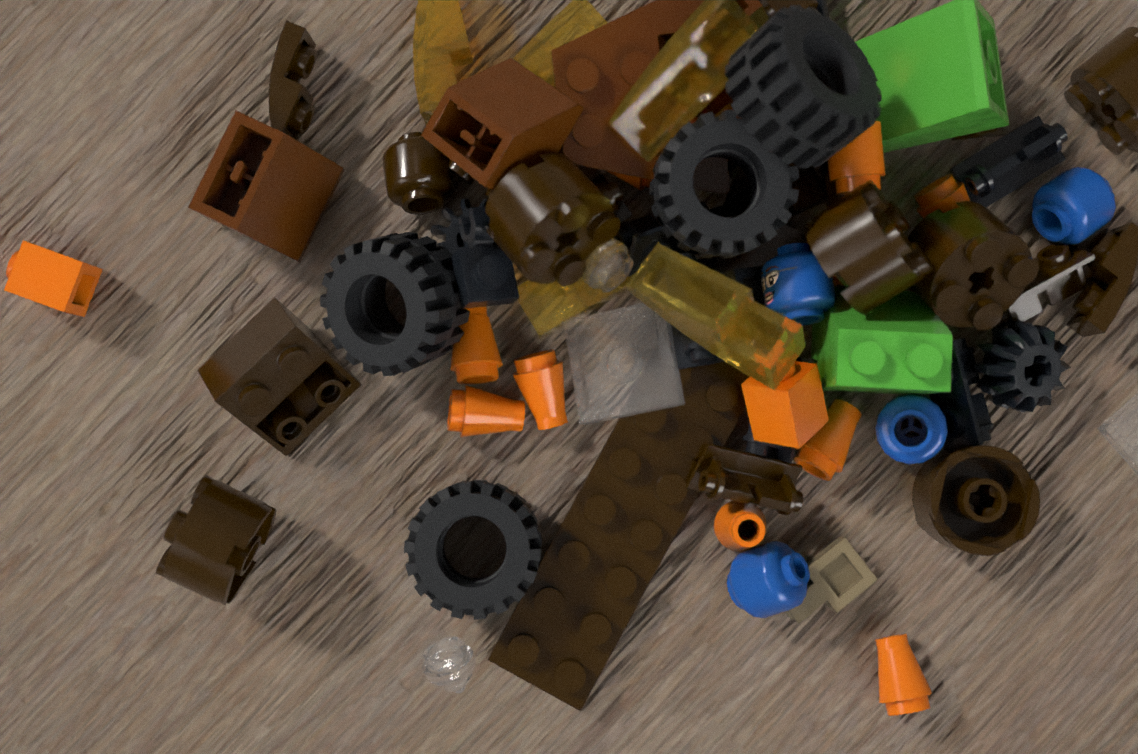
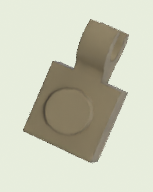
[785,537,878,624]

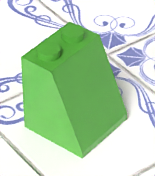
[855,0,1009,153]
[811,287,953,395]

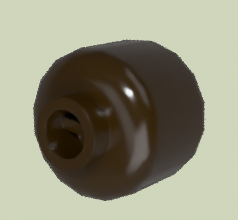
[383,132,454,215]

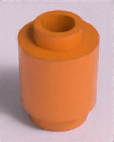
[828,121,886,195]

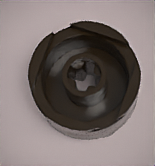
[1064,27,1138,155]
[485,153,621,286]
[804,180,934,315]
[908,201,1038,331]
[912,445,1040,556]
[156,475,277,605]

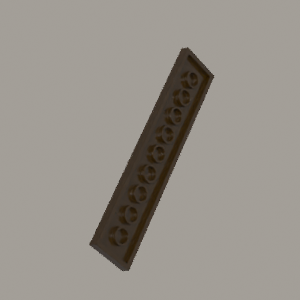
[488,214,812,711]

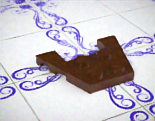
[550,0,730,194]

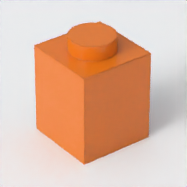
[4,240,103,317]
[741,356,829,449]

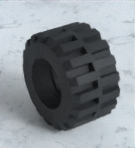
[725,5,882,168]
[649,110,800,259]
[320,232,470,376]
[404,480,542,620]

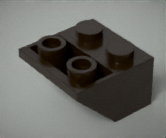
[197,297,362,456]

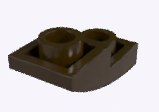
[269,20,317,140]
[1066,222,1138,337]

